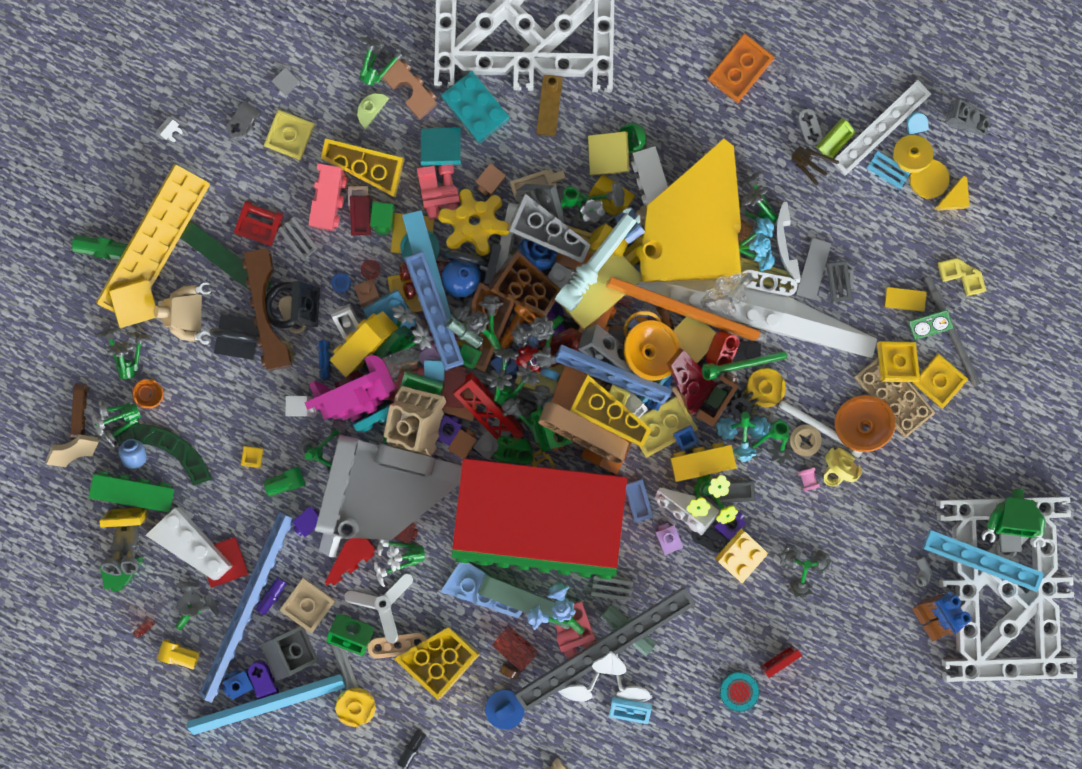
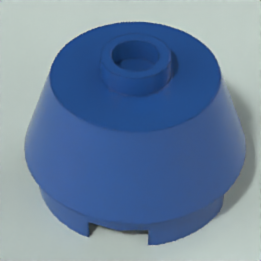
[519,239,557,272]

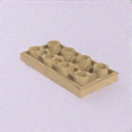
[853,357,935,438]

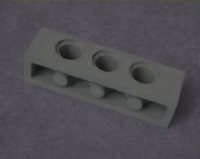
[578,324,636,375]

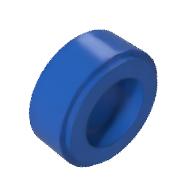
[331,273,351,293]

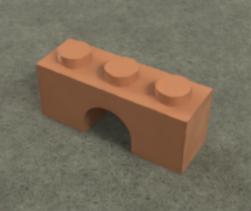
[379,59,437,120]

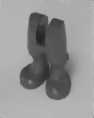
[101,525,140,576]

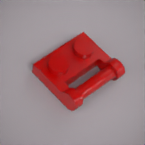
[234,200,284,247]

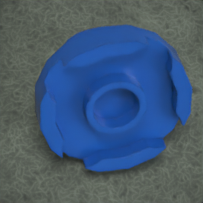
[485,689,525,730]

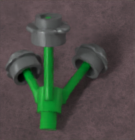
[299,420,348,473]

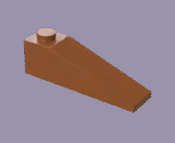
[468,283,516,372]

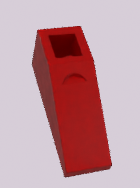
[325,538,377,586]

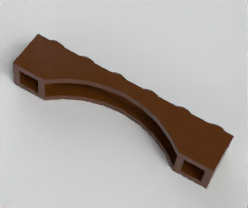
[242,248,293,371]

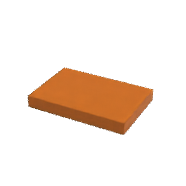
[707,33,775,104]

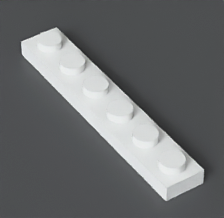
[833,80,931,176]

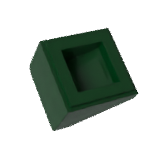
[706,386,727,409]

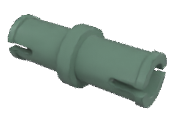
[445,316,483,348]

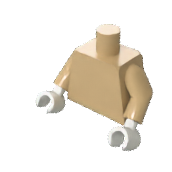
[154,283,211,345]

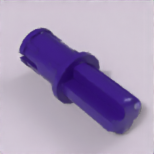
[256,577,288,615]

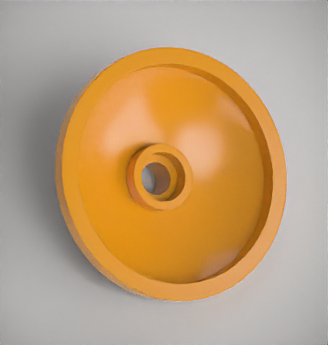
[624,320,681,381]

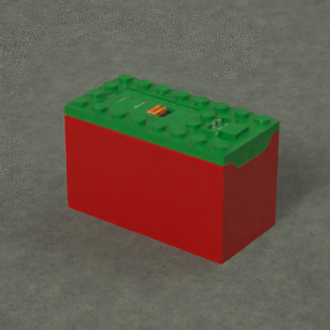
[451,458,627,580]

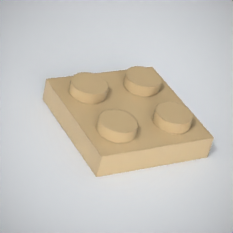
[280,577,336,634]

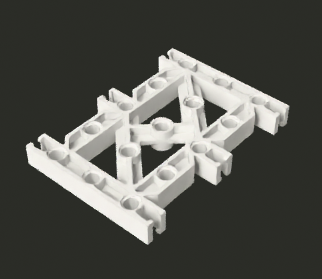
[434,0,614,92]
[936,497,1077,682]

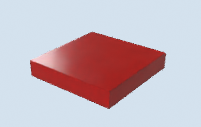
[206,537,249,588]
[760,645,802,678]

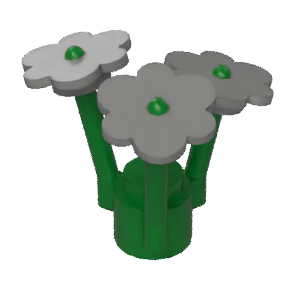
[91,400,141,448]

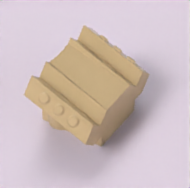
[384,386,446,457]

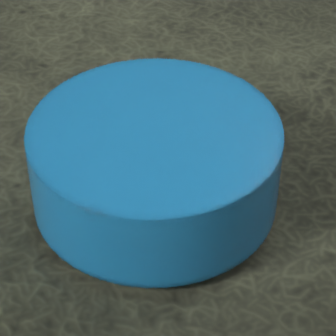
[539,367,560,382]

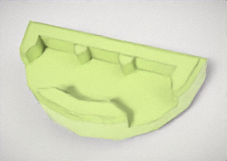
[357,93,390,129]

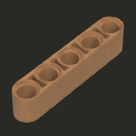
[539,402,629,463]

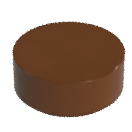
[500,663,521,679]

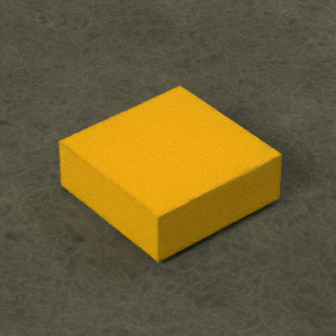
[241,446,264,468]

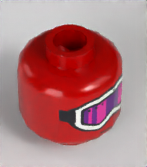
[515,345,541,373]

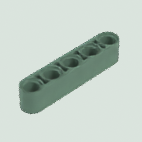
[478,574,576,629]

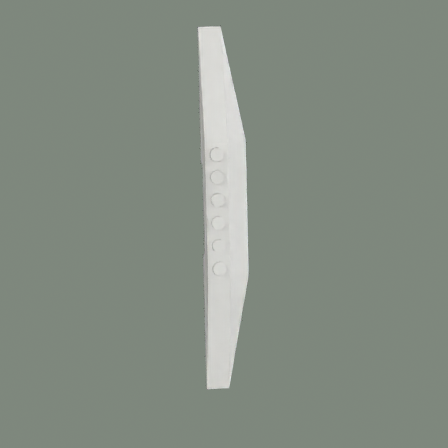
[569,264,877,358]

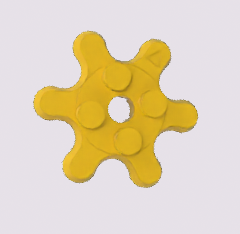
[438,189,510,256]

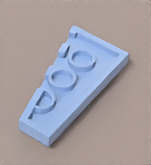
[441,562,522,618]

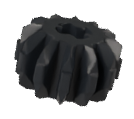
[726,389,760,422]

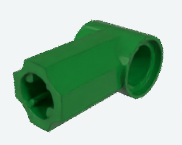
[263,467,306,497]

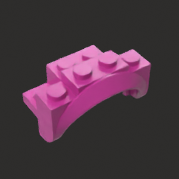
[304,355,396,421]

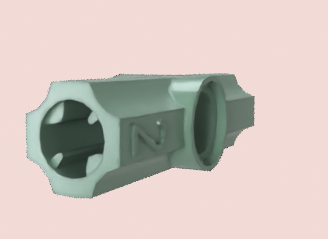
[600,604,657,656]

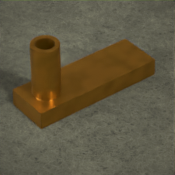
[536,75,563,137]

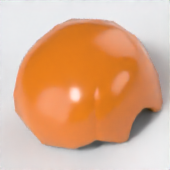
[132,379,163,409]

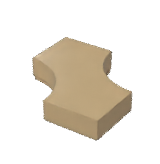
[46,434,99,467]

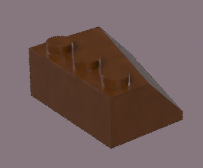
[488,251,561,317]

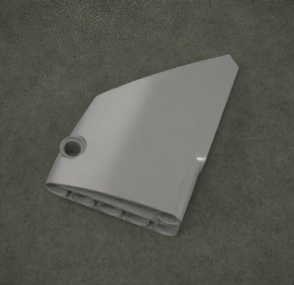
[315,434,462,540]

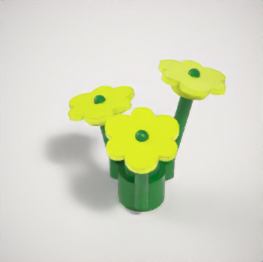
[687,474,738,524]

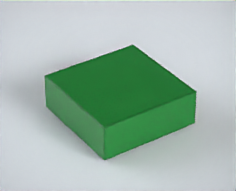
[460,343,482,370]

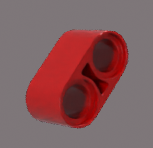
[706,330,739,366]

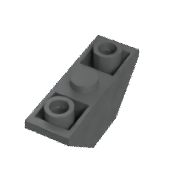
[945,99,991,136]

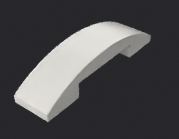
[777,202,801,283]

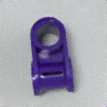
[248,660,279,699]

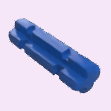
[318,340,331,379]

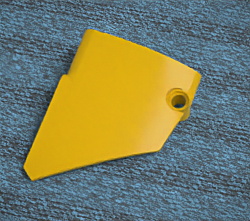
[636,138,741,283]

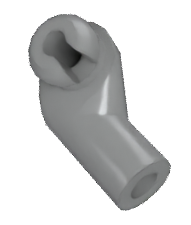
[916,556,932,587]

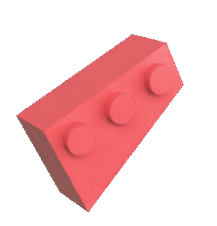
[309,164,348,232]

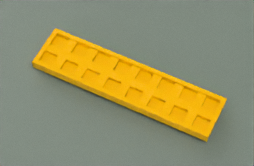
[96,163,210,312]

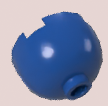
[441,259,481,298]

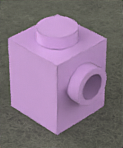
[655,523,683,555]

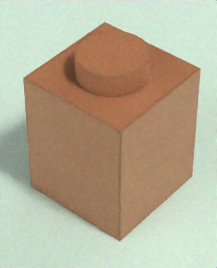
[476,163,506,196]

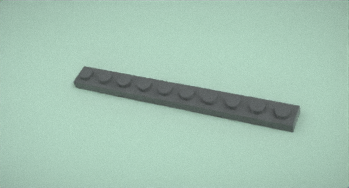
[515,586,696,711]

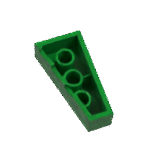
[89,470,174,513]

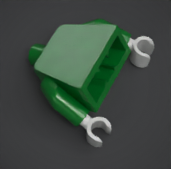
[982,489,1046,547]

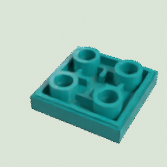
[421,127,461,166]
[353,400,390,432]

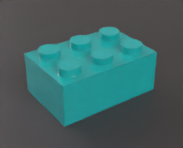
[441,71,510,145]

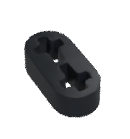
[691,529,727,553]

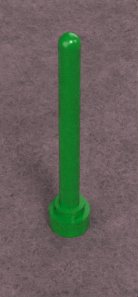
[702,351,787,380]

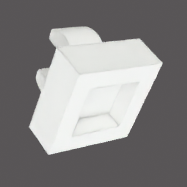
[156,117,183,142]

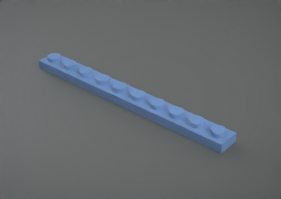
[199,511,292,703]

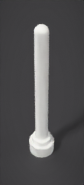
[779,401,862,458]

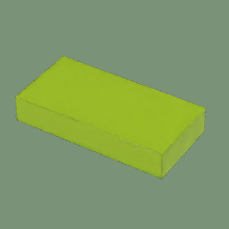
[816,118,856,158]

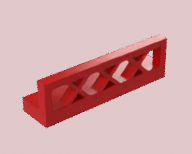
[453,372,524,440]

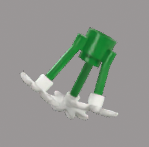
[374,539,425,587]

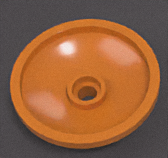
[835,395,896,452]

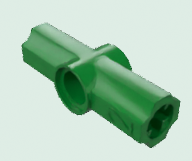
[72,235,128,260]

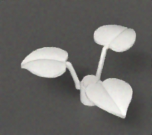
[558,651,652,702]

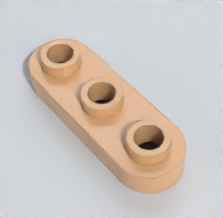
[368,632,427,658]

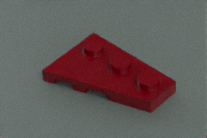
[667,348,717,416]

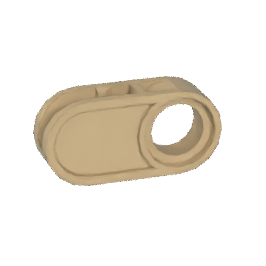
[278,296,307,333]

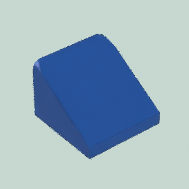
[673,425,700,451]

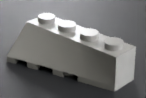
[507,194,591,263]

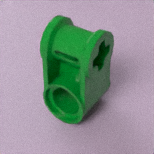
[493,436,534,465]

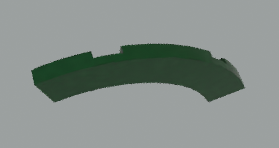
[113,424,213,485]

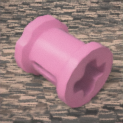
[798,467,820,491]

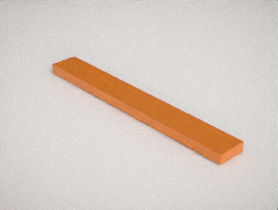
[605,277,761,341]

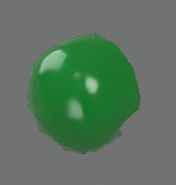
[619,123,647,154]

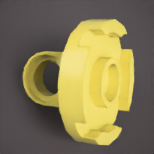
[824,447,862,486]

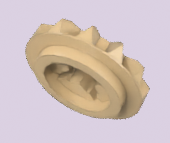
[790,425,822,456]

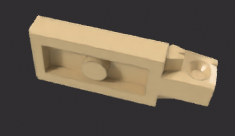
[510,170,566,201]

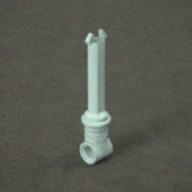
[555,208,640,312]

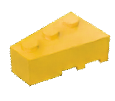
[670,442,737,482]

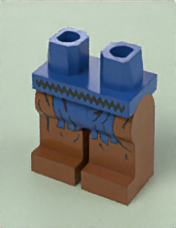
[912,591,972,642]

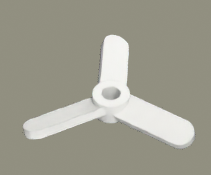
[344,574,413,643]

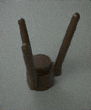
[792,146,839,185]

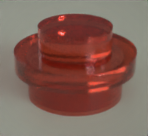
[360,260,380,280]

